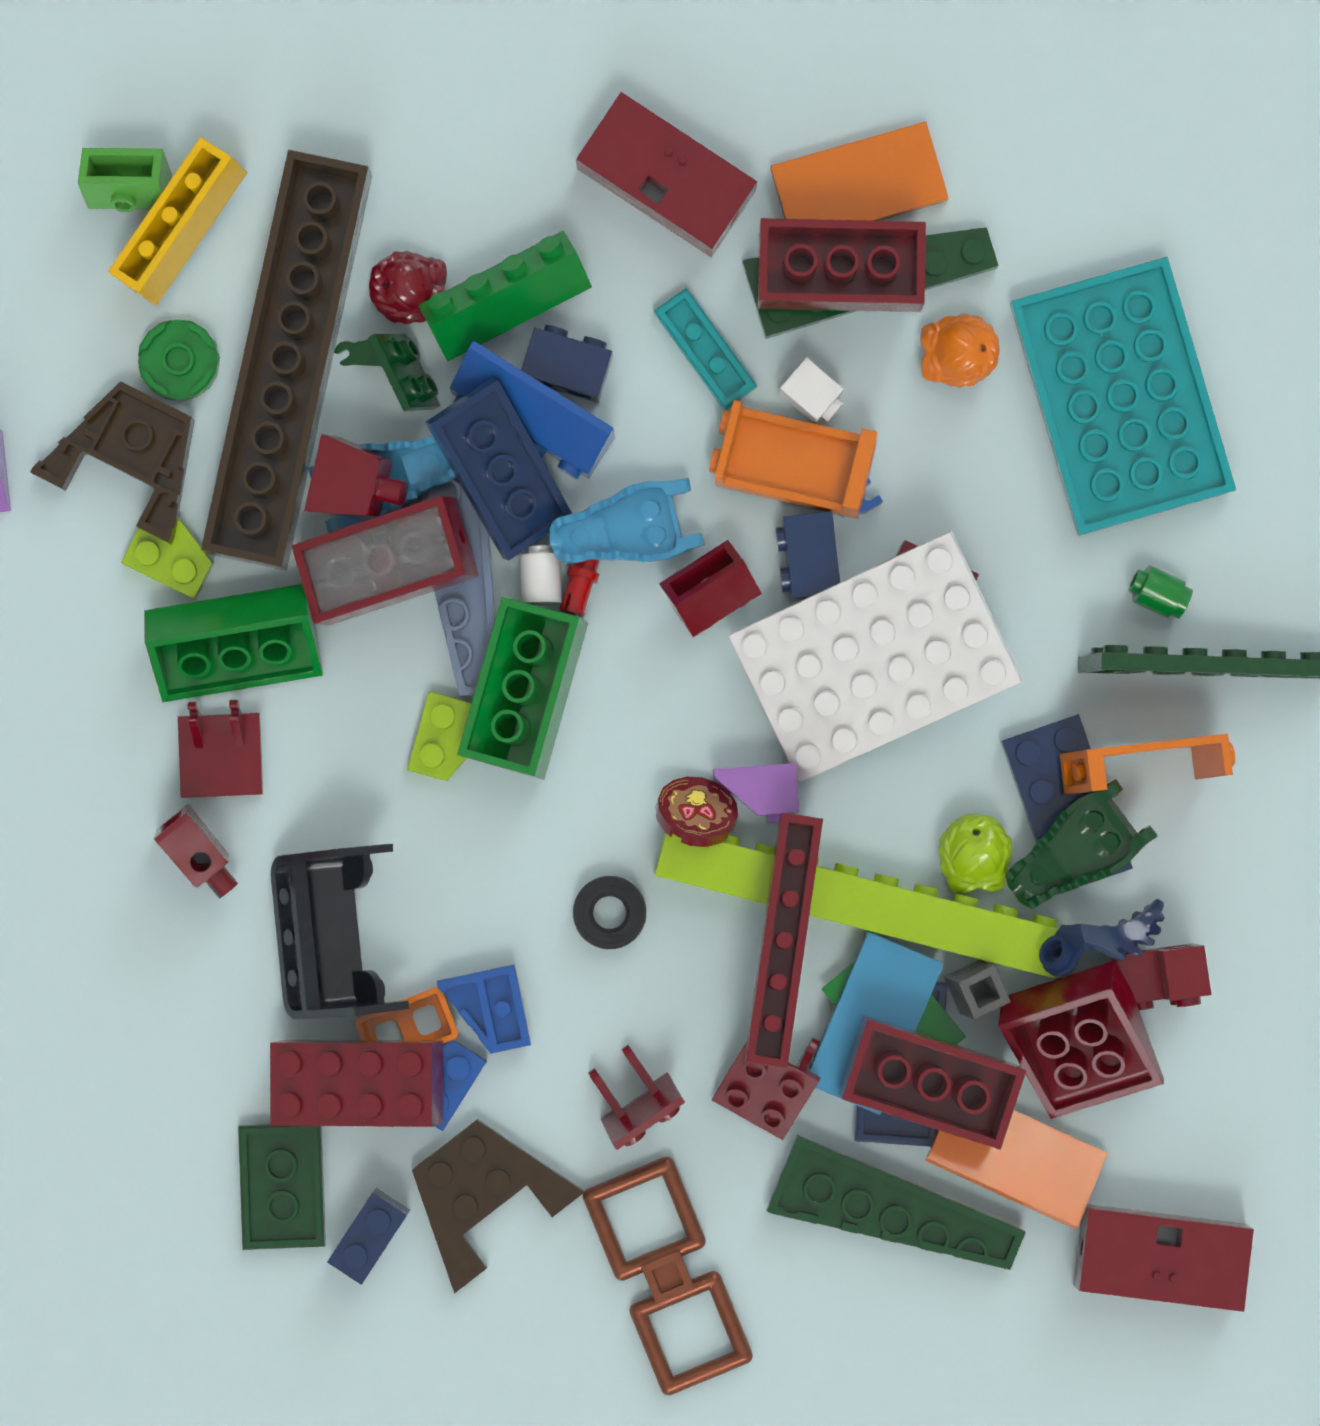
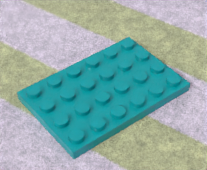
[1010,256,1236,536]

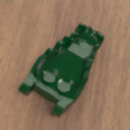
[1006,779,1158,909]

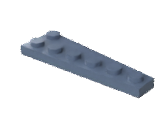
[412,477,495,697]

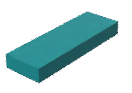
[653,288,757,411]

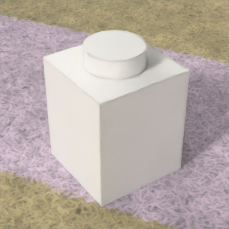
[779,357,844,424]

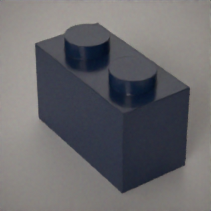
[521,325,613,403]
[775,511,840,601]
[327,1188,410,1285]

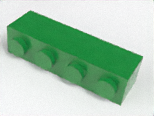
[419,230,592,362]

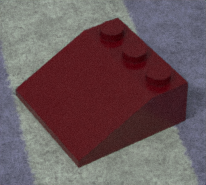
[998,960,1164,1119]

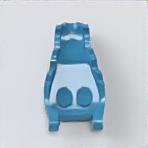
[308,436,456,533]
[549,478,705,563]

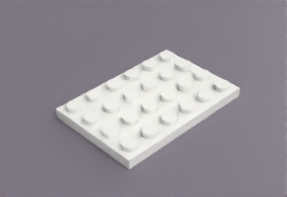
[729,531,1023,783]

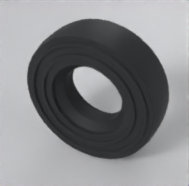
[573,876,646,949]

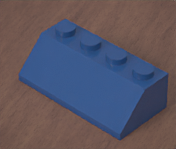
[450,340,615,479]

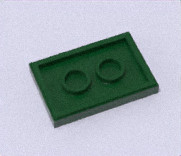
[238,1124,326,1250]

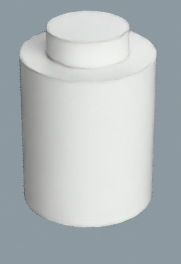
[520,545,562,605]

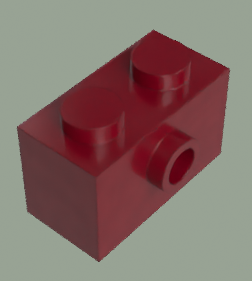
[659,540,762,637]

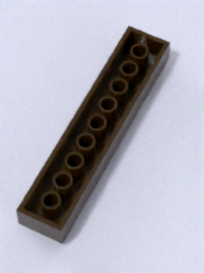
[201,149,372,571]

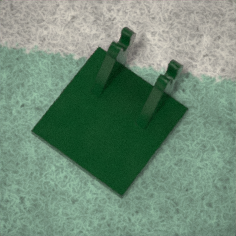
[334,333,441,412]

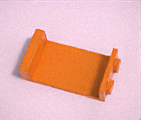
[1059,734,1235,795]

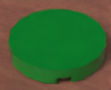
[138,320,220,401]

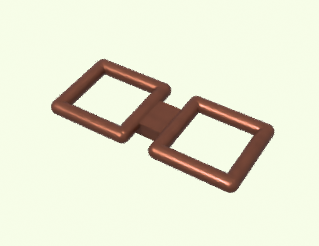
[583,1157,753,1396]

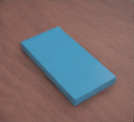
[808,931,944,1115]

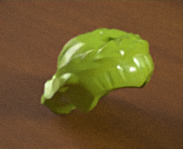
[938,814,1013,894]

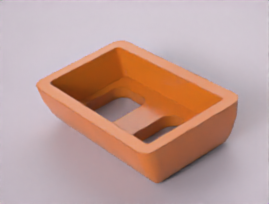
[355,987,458,1044]

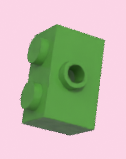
[77,148,172,212]

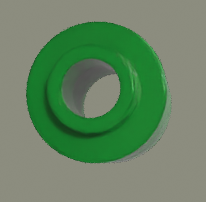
[1128,565,1193,619]

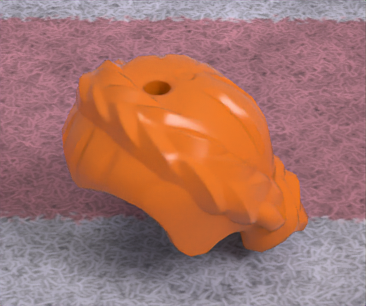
[920,314,1000,388]

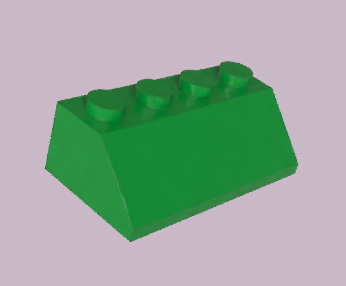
[144,584,323,703]
[457,597,588,780]

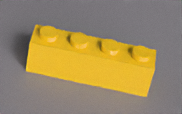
[108,137,248,306]

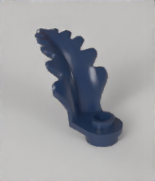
[1039,899,1165,977]

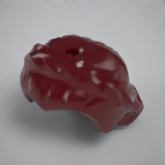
[369,251,447,325]

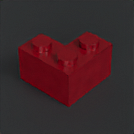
[1111,943,1212,1010]

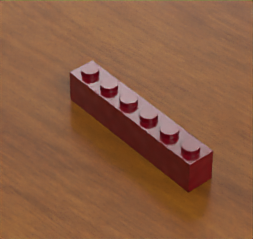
[744,813,823,1068]

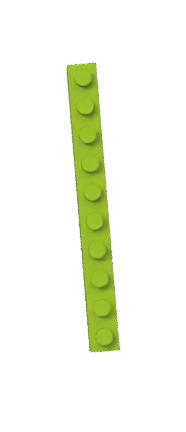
[655,833,1059,978]

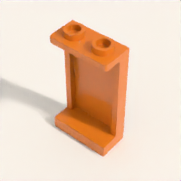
[709,400,878,519]

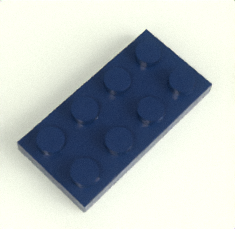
[425,378,572,561]
[1000,714,1133,895]

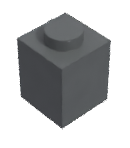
[944,960,1011,1020]

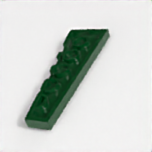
[742,227,999,339]
[1078,645,1320,679]
[766,1135,1026,1270]

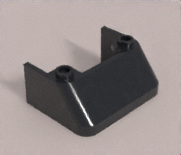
[271,843,409,1019]

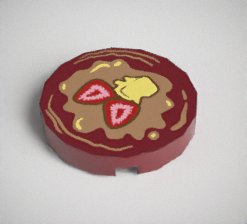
[656,776,738,847]

